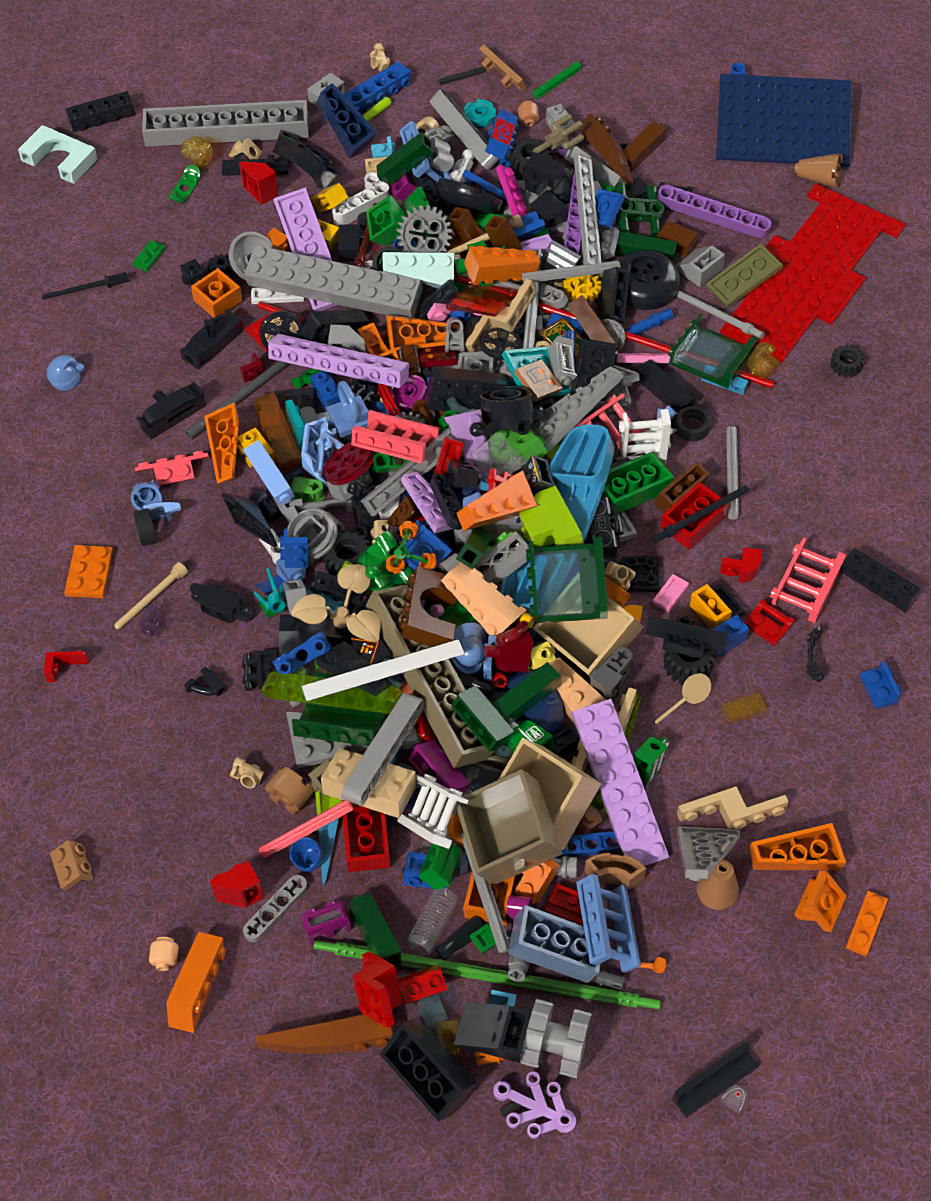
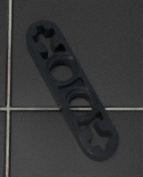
[430,473,462,530]

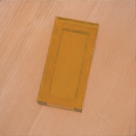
[721,692,767,724]

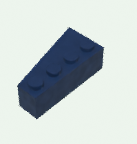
[317,83,377,158]

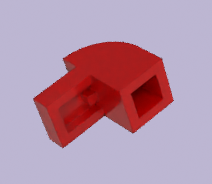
[720,547,762,583]

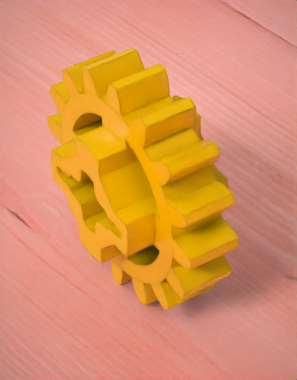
[563,274,601,302]

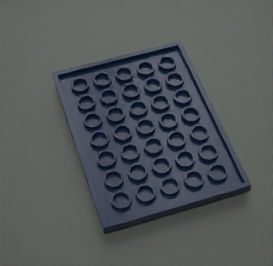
[716,74,851,167]

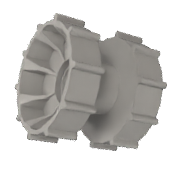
[521,999,592,1078]

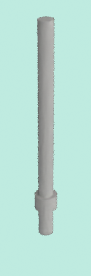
[676,291,764,339]

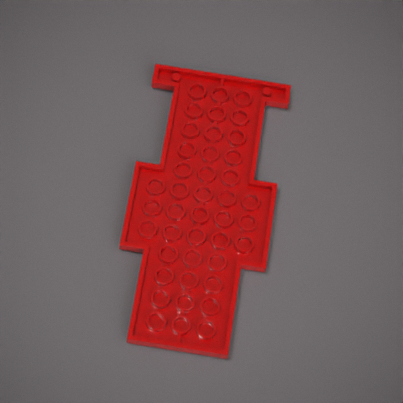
[720,183,906,363]

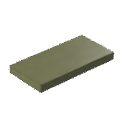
[706,244,783,308]

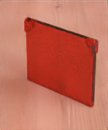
[446,282,519,317]

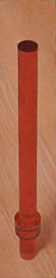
[354,203,377,267]

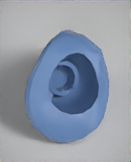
[451,623,486,675]

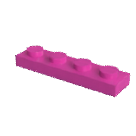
[496,165,528,217]

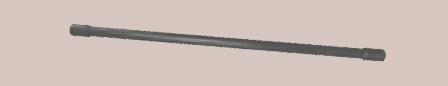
[185,307,360,440]

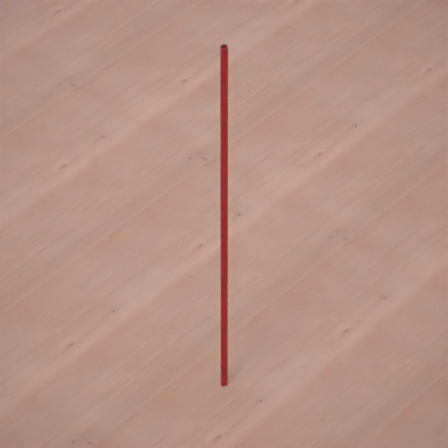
[376,247,775,389]

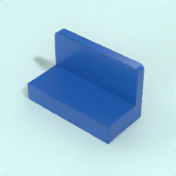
[513,211,545,240]

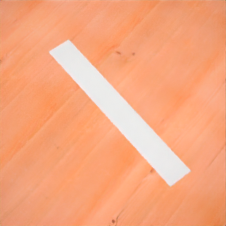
[302,640,465,701]

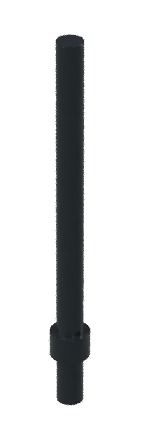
[652,485,749,544]

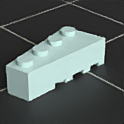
[383,252,454,288]

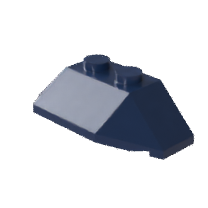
[506,669,564,735]

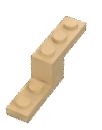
[465,279,537,352]
[571,688,637,772]
[677,787,789,829]

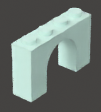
[18,125,98,184]

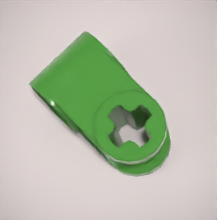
[290,477,325,502]

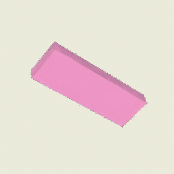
[616,353,670,363]

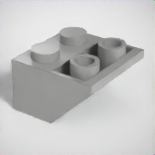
[676,246,725,287]

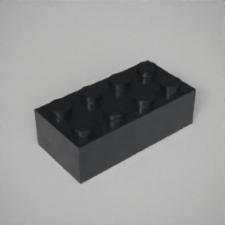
[425,366,507,415]
[380,1017,477,1122]

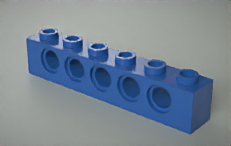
[324,61,411,119]

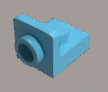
[371,136,395,158]

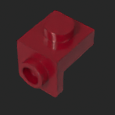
[240,353,265,383]

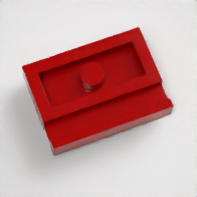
[545,883,584,926]

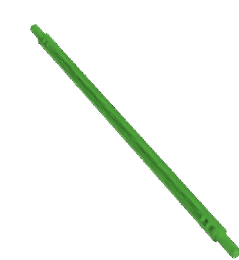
[314,940,660,1009]

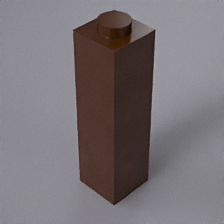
[623,121,667,172]
[567,295,621,357]

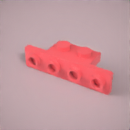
[135,451,209,486]

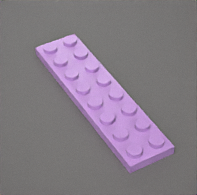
[273,188,337,312]
[571,699,669,866]

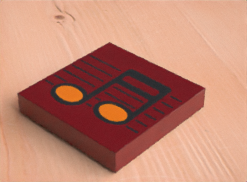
[418,345,457,368]

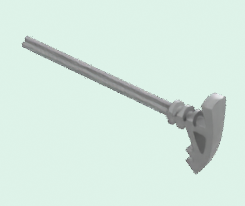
[499,249,543,386]

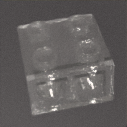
[471,432,527,476]

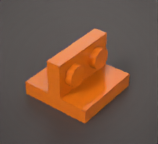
[794,871,847,932]

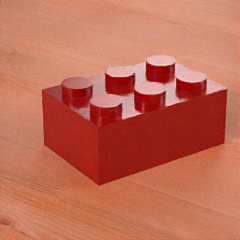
[660,482,729,550]
[343,803,390,873]

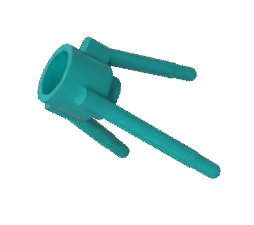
[254,568,287,612]

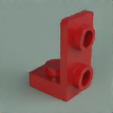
[44,650,89,682]

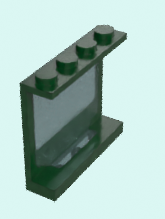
[668,314,758,389]
[526,537,608,624]

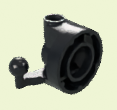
[469,386,550,437]

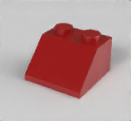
[239,161,278,205]

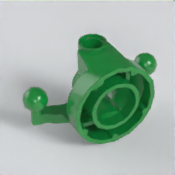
[358,530,414,591]

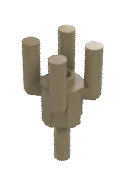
[533,113,584,154]

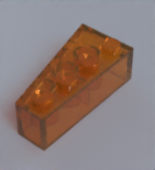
[253,392,302,474]

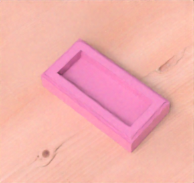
[652,574,689,613]

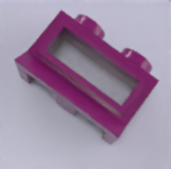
[301,901,351,945]

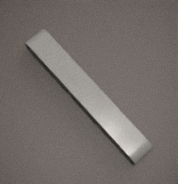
[429,89,499,170]
[341,693,424,806]

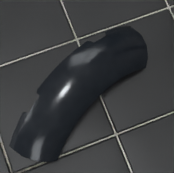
[273,129,339,189]

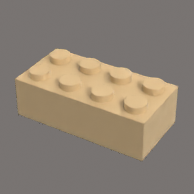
[321,748,416,818]

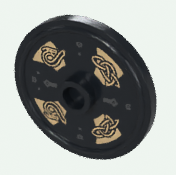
[259,311,303,350]
[479,328,523,360]

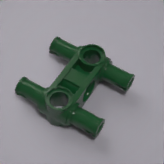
[615,182,664,237]

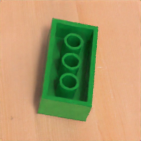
[601,452,674,516]

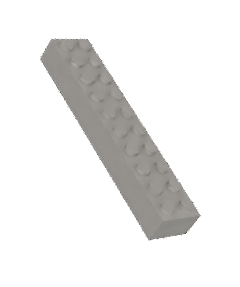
[142,100,309,147]
[244,245,423,318]

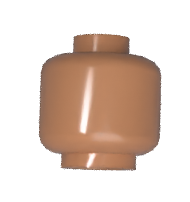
[517,101,540,127]

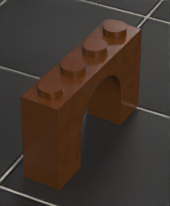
[447,207,522,250]
[400,565,457,647]

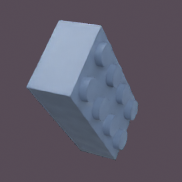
[508,905,600,983]

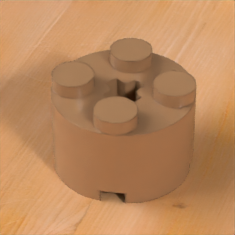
[264,766,314,815]

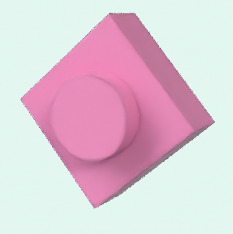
[427,303,452,321]

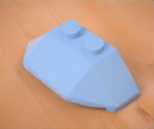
[301,417,336,487]

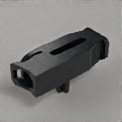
[180,309,244,370]
[136,382,206,440]

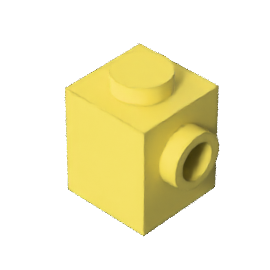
[528,641,556,669]

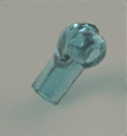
[447,397,469,414]

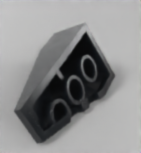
[221,493,278,548]
[279,615,353,660]

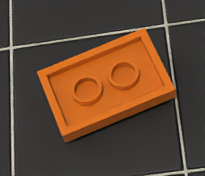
[64,545,113,598]

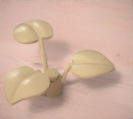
[291,564,381,642]

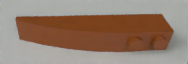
[255,1015,393,1054]

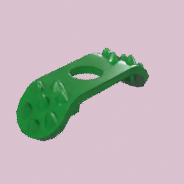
[168,164,201,204]

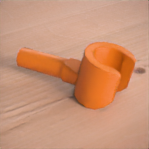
[637,957,667,973]

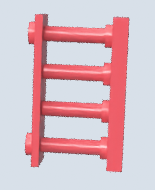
[562,393,648,449]
[351,410,440,464]
[770,538,846,623]

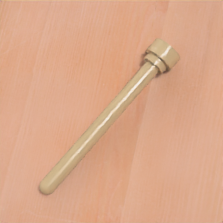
[446,214,524,254]
[114,562,188,630]

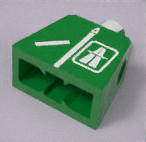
[507,720,555,753]

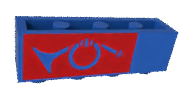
[485,108,519,160]

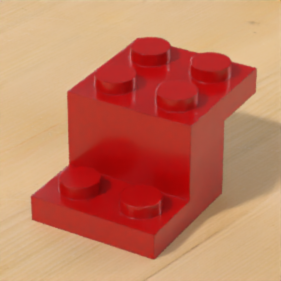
[353,951,403,1028]

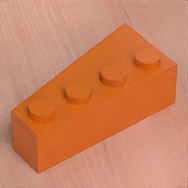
[464,246,540,285]
[385,314,459,351]
[456,470,537,531]
[747,823,846,870]
[166,931,226,1033]

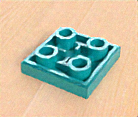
[285,399,306,451]

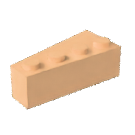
[441,562,526,636]
[549,657,617,730]

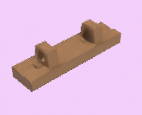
[479,44,527,92]

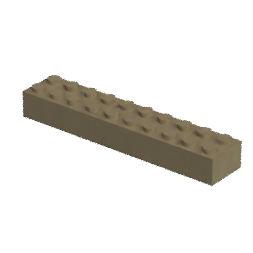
[366,585,494,768]

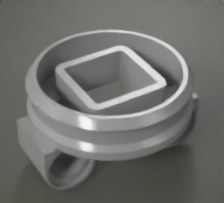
[287,508,344,566]

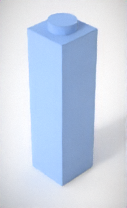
[243,440,295,507]

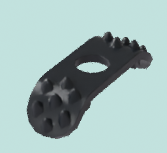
[348,472,388,497]
[806,627,824,682]

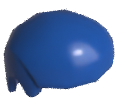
[289,838,324,872]

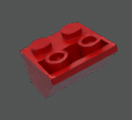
[210,861,264,908]

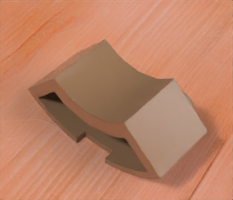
[585,853,646,891]

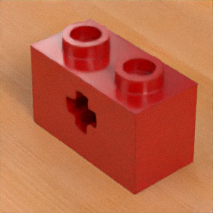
[397,964,447,1004]

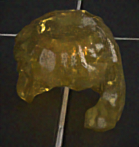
[181,136,213,168]
[748,342,779,379]

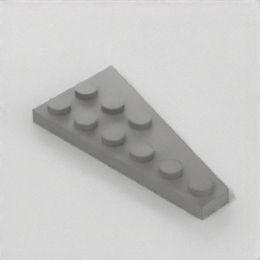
[286,712,419,768]

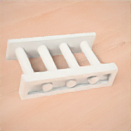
[616,409,671,467]
[397,774,468,849]

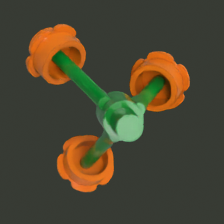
[386,521,437,574]

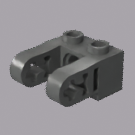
[590,647,632,704]

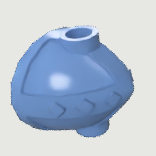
[130,480,162,510]

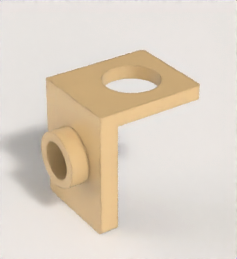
[229,138,262,159]

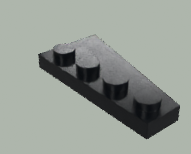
[316,641,389,696]

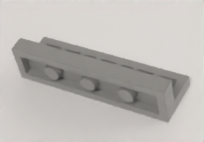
[564,144,625,187]
[474,531,530,585]

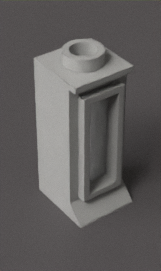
[548,336,577,386]

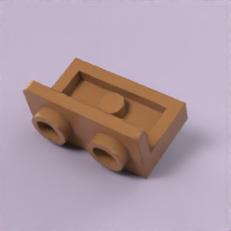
[50,840,93,890]

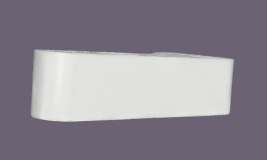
[332,172,389,226]

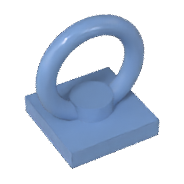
[326,381,369,438]

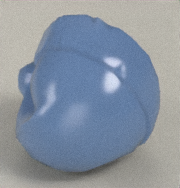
[47,355,84,391]

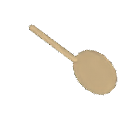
[655,673,711,724]

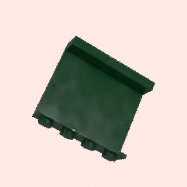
[292,672,393,746]

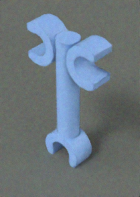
[316,423,344,451]

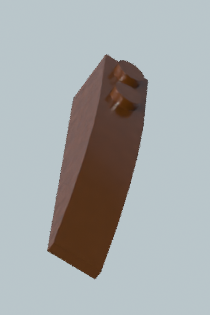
[578,113,633,186]

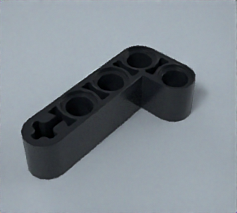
[301,310,372,343]

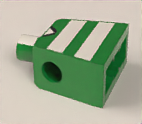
[633,737,669,786]

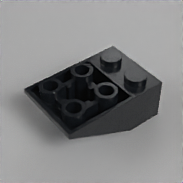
[454,1002,532,1063]

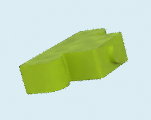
[519,486,584,548]

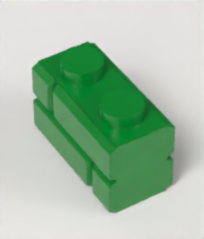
[419,843,461,890]

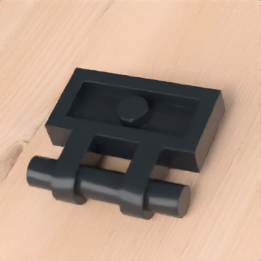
[242,649,279,691]

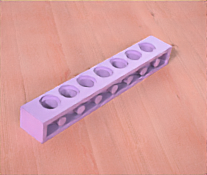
[268,334,409,388]

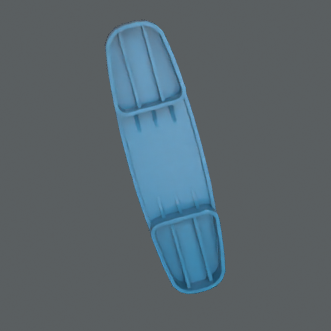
[500,424,615,618]

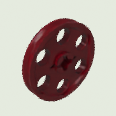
[323,441,376,485]

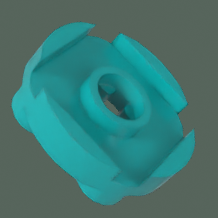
[463,99,496,128]

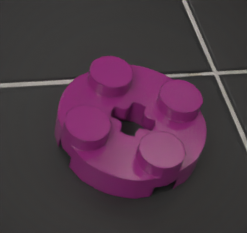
[393,375,427,411]

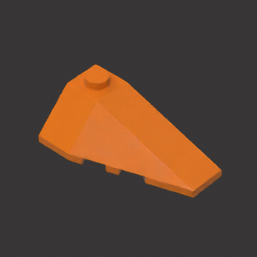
[204,403,239,484]

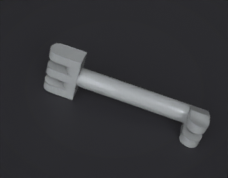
[289,498,353,513]

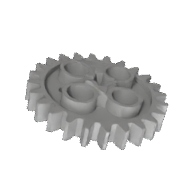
[396,205,452,253]

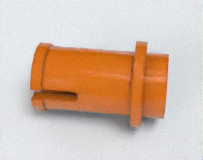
[475,1051,504,1066]

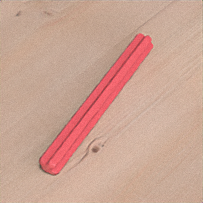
[259,800,353,858]

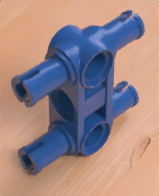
[272,631,332,679]

